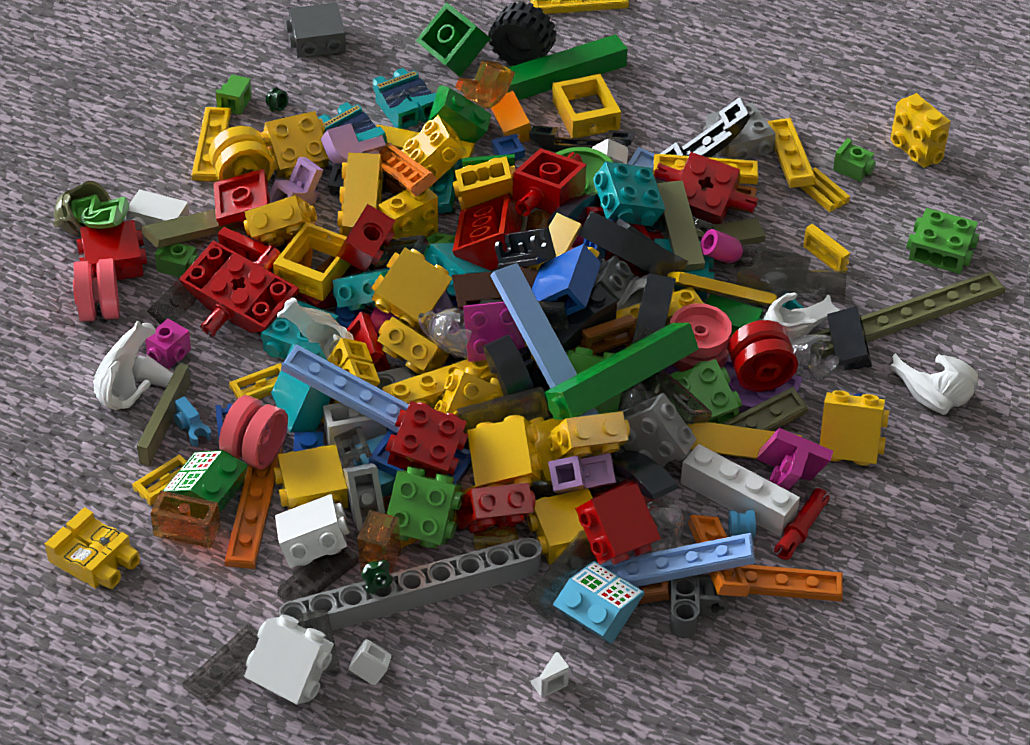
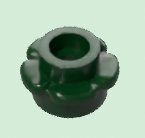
[266,87,289,112]

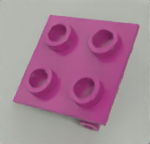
[463,302,525,362]

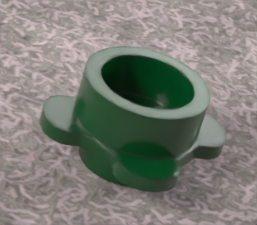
[361,560,393,594]

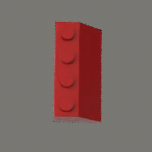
[453,193,522,271]

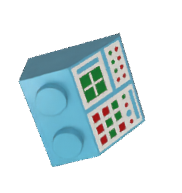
[553,561,645,644]

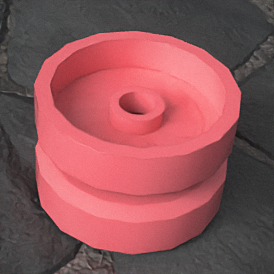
[73,258,120,322]
[670,303,732,372]
[219,395,288,470]

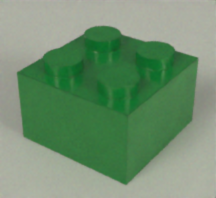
[416,2,491,77]

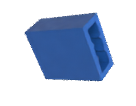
[532,244,601,324]

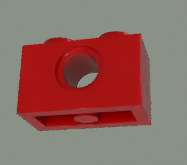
[336,204,396,272]

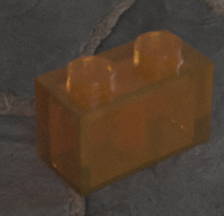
[150,491,221,548]
[357,510,401,574]

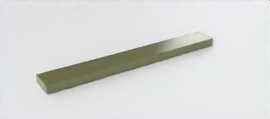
[804,271,1006,360]

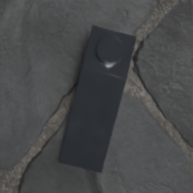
[550,284,617,353]

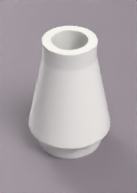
[133,355,173,388]

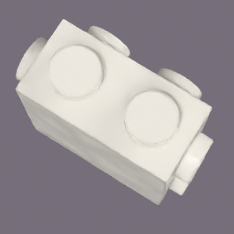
[275,494,350,568]
[244,614,334,704]

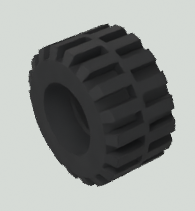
[488,1,557,66]

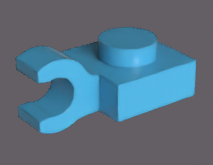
[174,396,212,448]

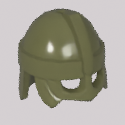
[52,181,111,236]

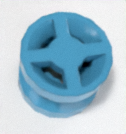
[728,510,756,540]

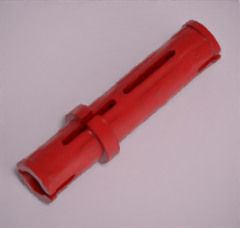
[774,488,830,560]

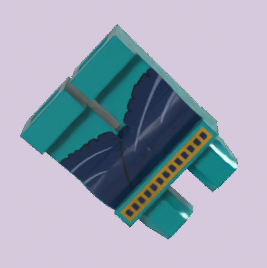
[373,67,436,129]
[318,102,388,144]

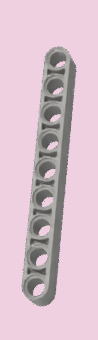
[279,537,542,633]

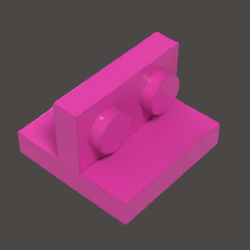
[756,428,833,491]

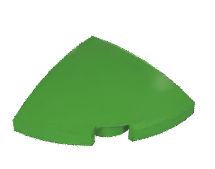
[71,195,130,229]

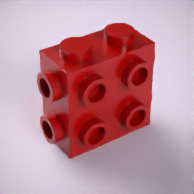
[76,220,147,280]
[385,401,468,478]
[456,483,536,533]
[575,483,661,566]

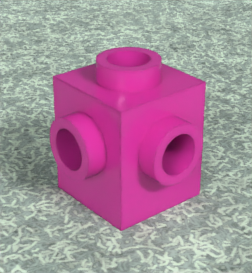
[145,319,191,369]

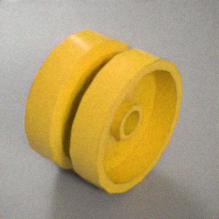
[209,126,274,181]

